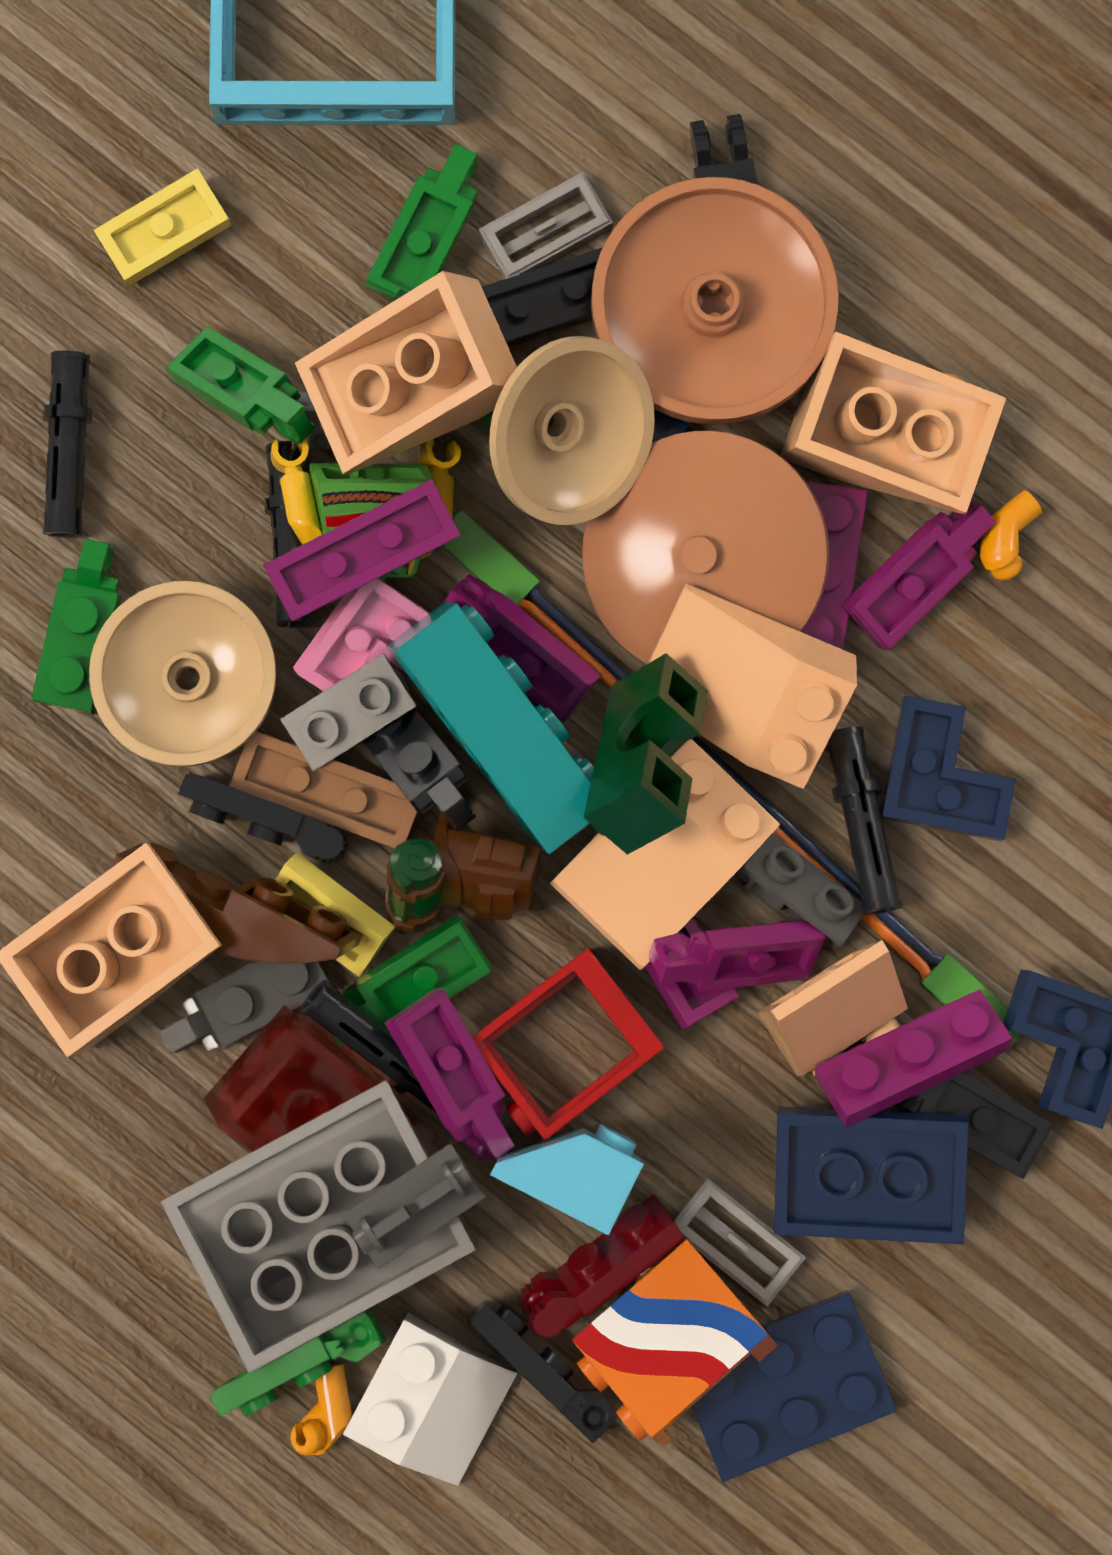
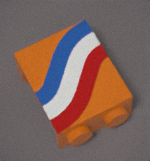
[572,1239,778,1446]

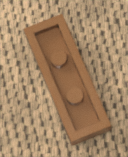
[229,731,418,849]

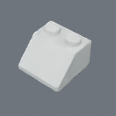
[343,1313,517,1486]

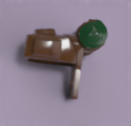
[385,789,541,935]

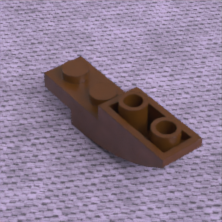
[110,843,363,963]

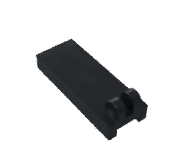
[482,247,603,347]

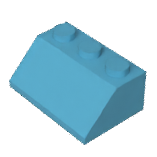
[490,1123,644,1235]

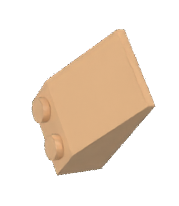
[295,271,517,475]
[780,332,1006,514]
[648,583,857,789]
[550,739,780,970]
[0,843,222,1057]
[757,940,908,1076]

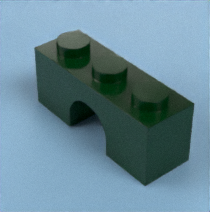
[584,653,708,855]

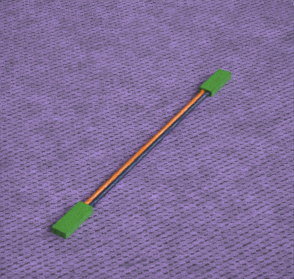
[441,510,1021,1057]

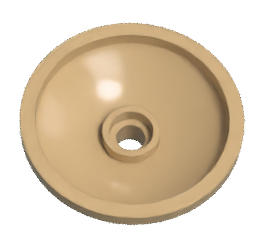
[489,336,655,525]
[89,581,277,767]

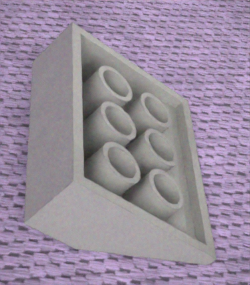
[161,1080,478,1373]

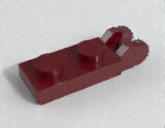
[518,1194,685,1339]

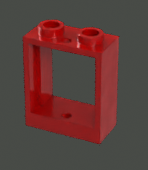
[472,948,665,1140]

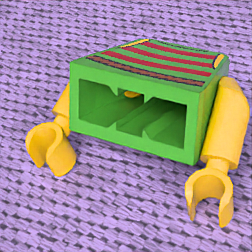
[271,439,461,581]

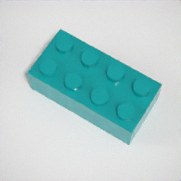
[386,602,594,854]

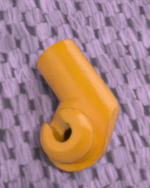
[980,490,1043,581]
[290,1363,352,1456]

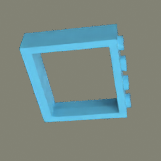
[209,0,456,125]

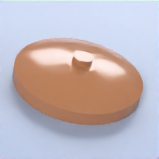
[591,177,839,425]
[582,431,829,664]

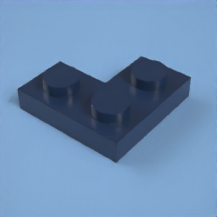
[881,695,1016,842]
[1003,969,1112,1129]

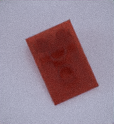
[203,1004,437,1152]

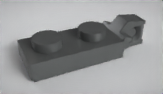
[160,961,333,1054]

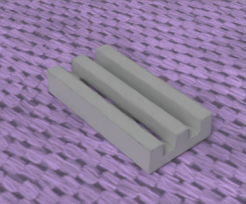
[478,172,613,279]
[674,1178,806,1307]

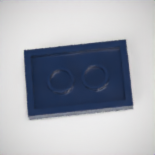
[774,1106,969,1245]
[692,1290,897,1482]

